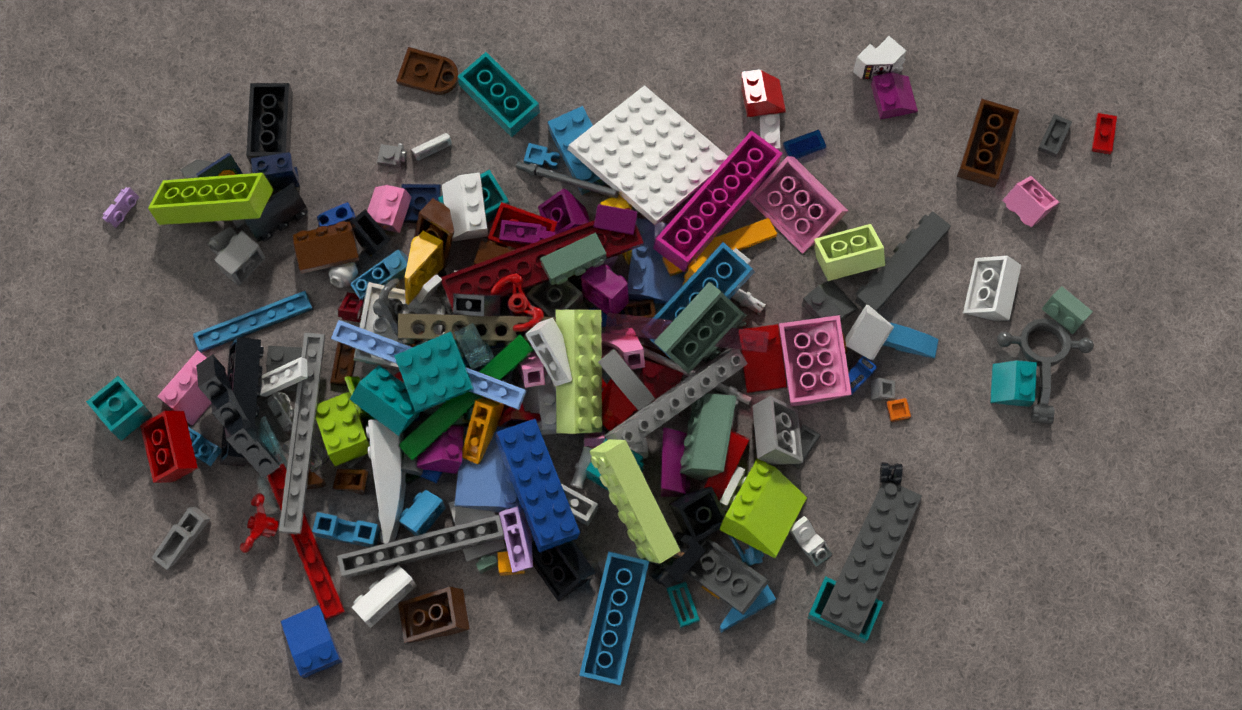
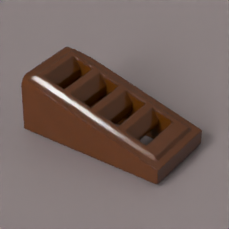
[615,299,656,325]

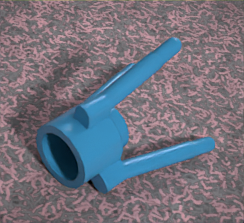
[728,535,764,566]

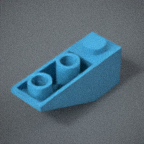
[350,249,408,300]

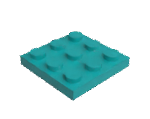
[394,331,474,413]

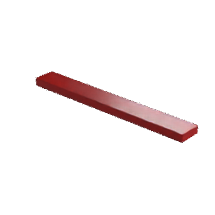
[267,463,345,620]

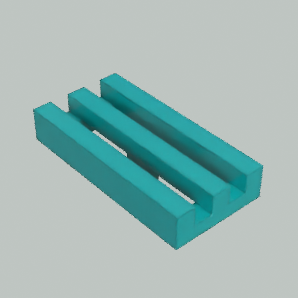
[666,582,700,628]

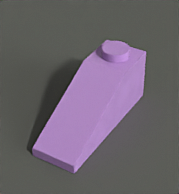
[499,506,533,573]

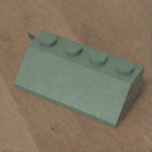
[654,282,744,374]
[680,393,737,481]

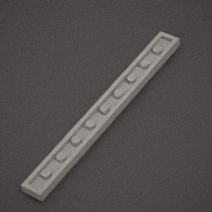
[279,333,326,534]

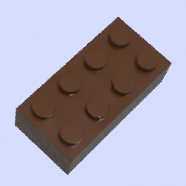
[957,99,1019,188]

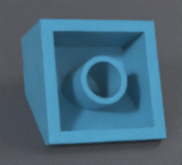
[399,489,446,536]

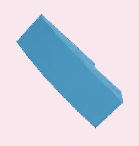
[883,322,939,358]

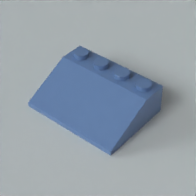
[628,218,688,304]
[454,426,520,512]

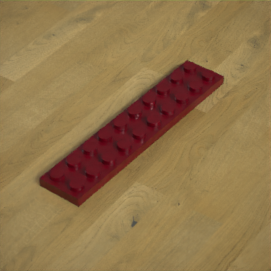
[441,207,644,315]

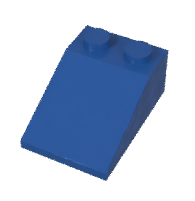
[281,605,342,679]

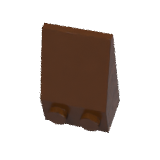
[398,586,470,644]

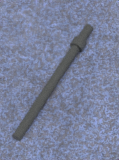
[516,161,619,198]

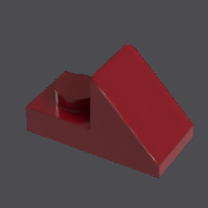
[338,292,365,322]
[497,402,542,427]

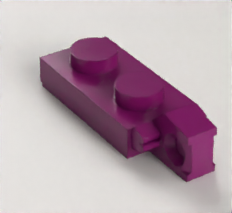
[499,220,556,245]

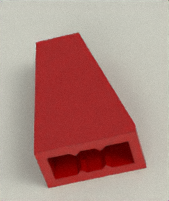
[704,430,750,502]

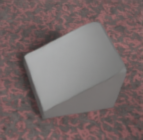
[871,378,895,400]

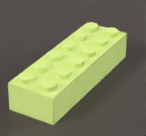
[556,310,602,434]
[589,439,680,563]

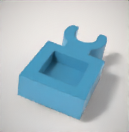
[524,143,560,168]

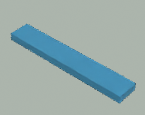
[193,290,313,353]

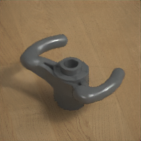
[373,279,416,337]

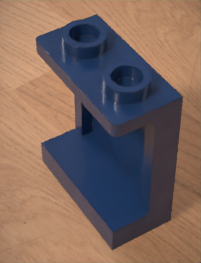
[251,152,300,191]

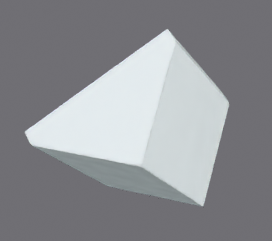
[845,305,894,360]

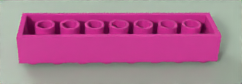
[653,130,783,272]

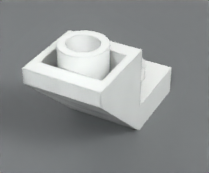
[790,516,832,567]

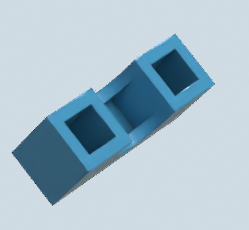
[312,512,380,548]

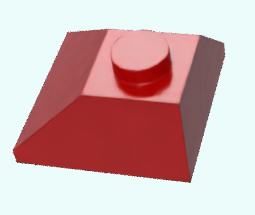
[602,378,638,431]

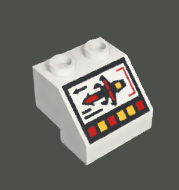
[853,36,906,79]

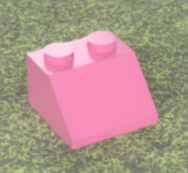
[1002,176,1059,227]
[367,185,412,233]

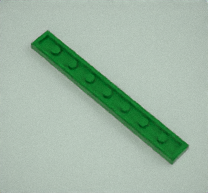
[399,335,534,461]

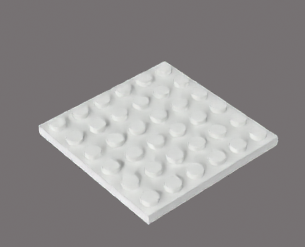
[567,85,728,225]

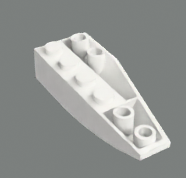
[366,420,406,544]

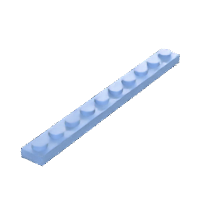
[331,320,526,410]

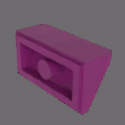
[594,204,637,235]

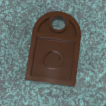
[396,47,459,95]

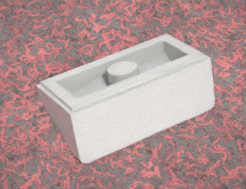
[411,133,452,161]

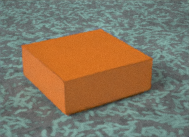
[886,398,911,422]

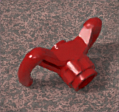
[490,273,544,332]
[240,493,278,553]

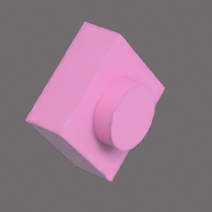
[584,431,605,448]

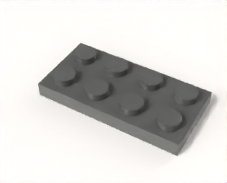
[686,537,769,615]

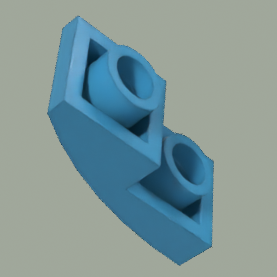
[188,427,221,467]

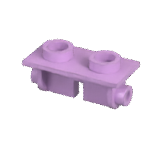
[102,187,139,228]

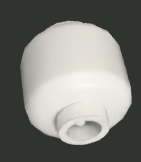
[328,262,358,288]

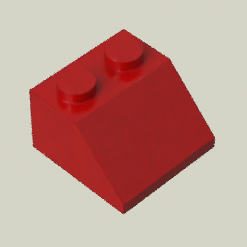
[741,70,786,117]

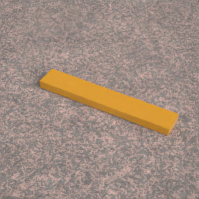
[662,218,777,277]

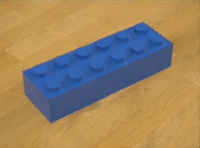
[495,419,580,552]

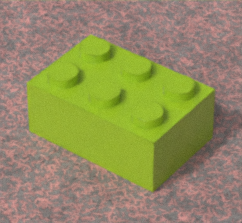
[316,391,370,466]

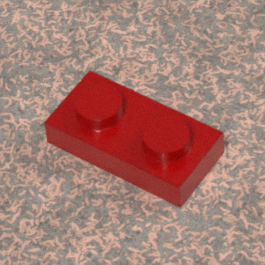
[1091,113,1117,155]

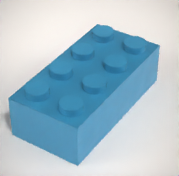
[547,106,607,195]

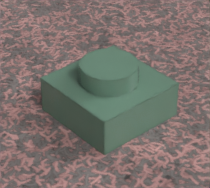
[475,554,498,574]

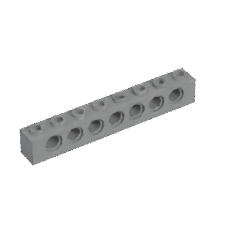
[604,347,748,448]
[337,515,505,579]

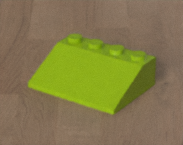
[719,459,807,558]

